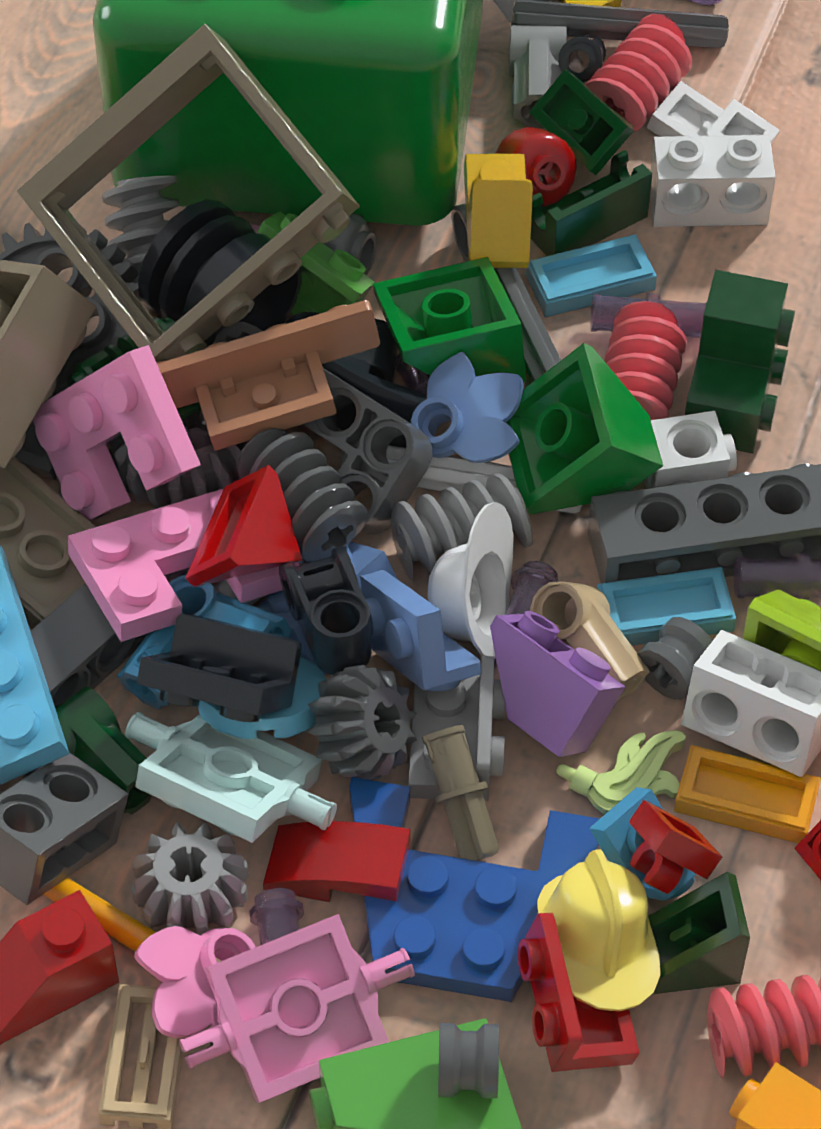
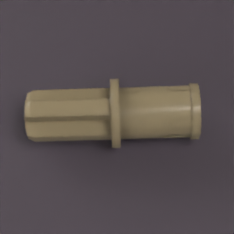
[422,724,499,861]

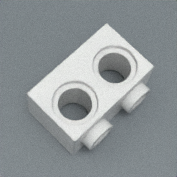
[650,135,776,227]
[681,630,821,777]

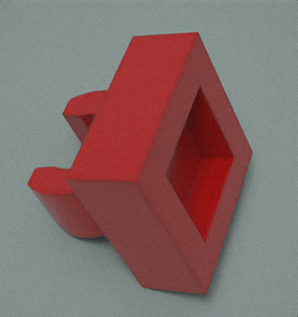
[629,800,723,894]

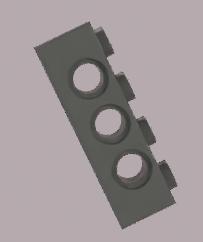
[588,464,821,583]

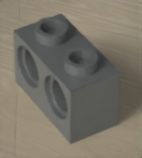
[0,753,128,905]

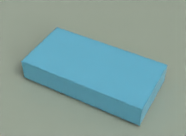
[526,234,657,317]
[597,567,736,646]

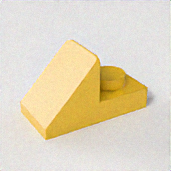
[464,154,533,268]

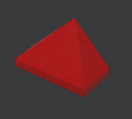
[185,465,303,587]

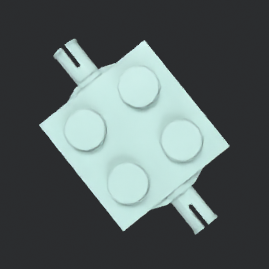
[125,712,337,843]

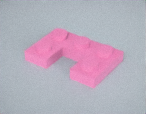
[33,345,201,522]
[68,489,300,642]

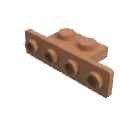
[156,300,380,451]

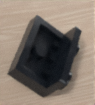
[137,613,302,722]

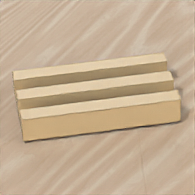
[98,984,185,1129]

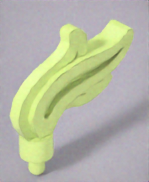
[556,731,686,814]

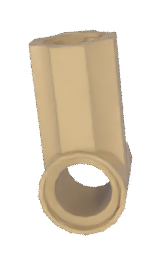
[530,581,650,700]

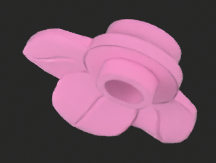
[134,926,255,1038]

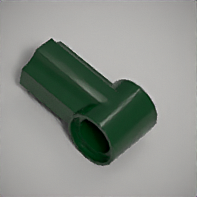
[55,686,152,815]

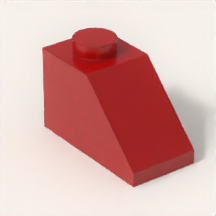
[0,890,119,1045]

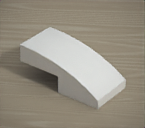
[646,81,780,143]

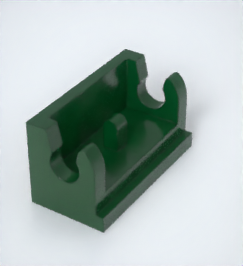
[530,150,652,256]

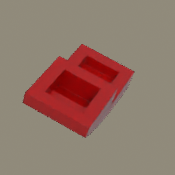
[263,821,411,902]

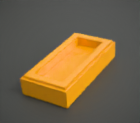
[674,745,821,843]

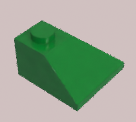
[372,257,526,383]
[506,343,663,514]

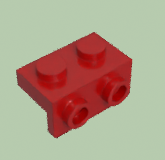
[518,912,640,1072]

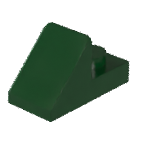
[529,69,634,176]

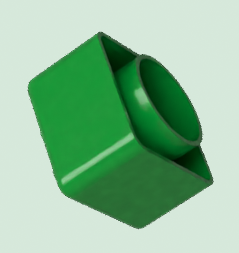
[93,0,483,226]

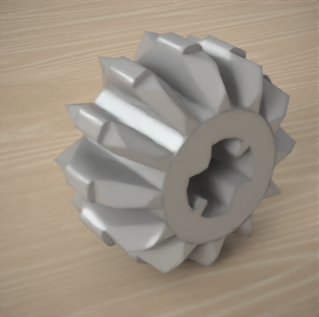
[131,821,248,936]

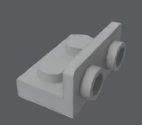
[409,656,506,801]

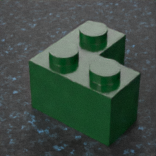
[685,269,795,454]

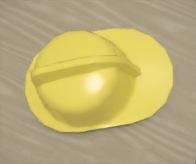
[537,849,661,1012]

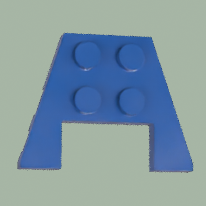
[349,777,602,1002]

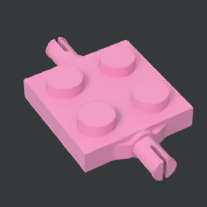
[179,914,415,1103]

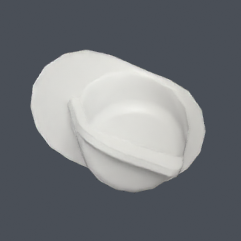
[428,502,514,658]

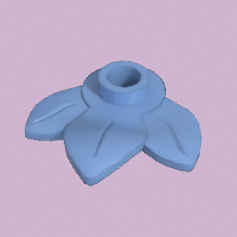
[411,352,523,463]

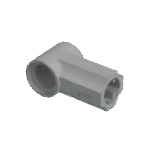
[509,25,566,129]

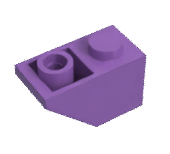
[490,611,625,757]

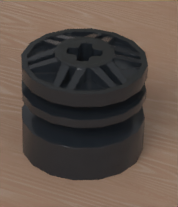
[138,199,302,348]

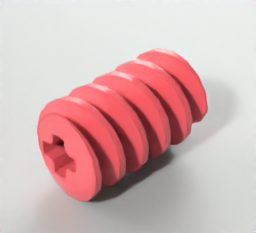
[585,14,692,132]
[604,301,687,420]
[707,975,821,1080]

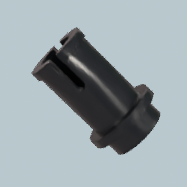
[558,34,606,82]

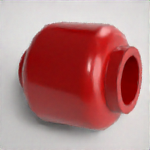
[495,127,577,207]

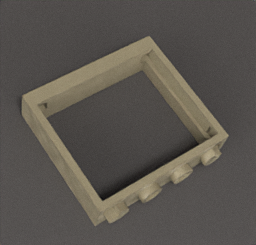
[17,24,360,362]

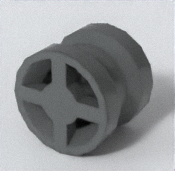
[637,617,712,700]
[438,1023,499,1098]

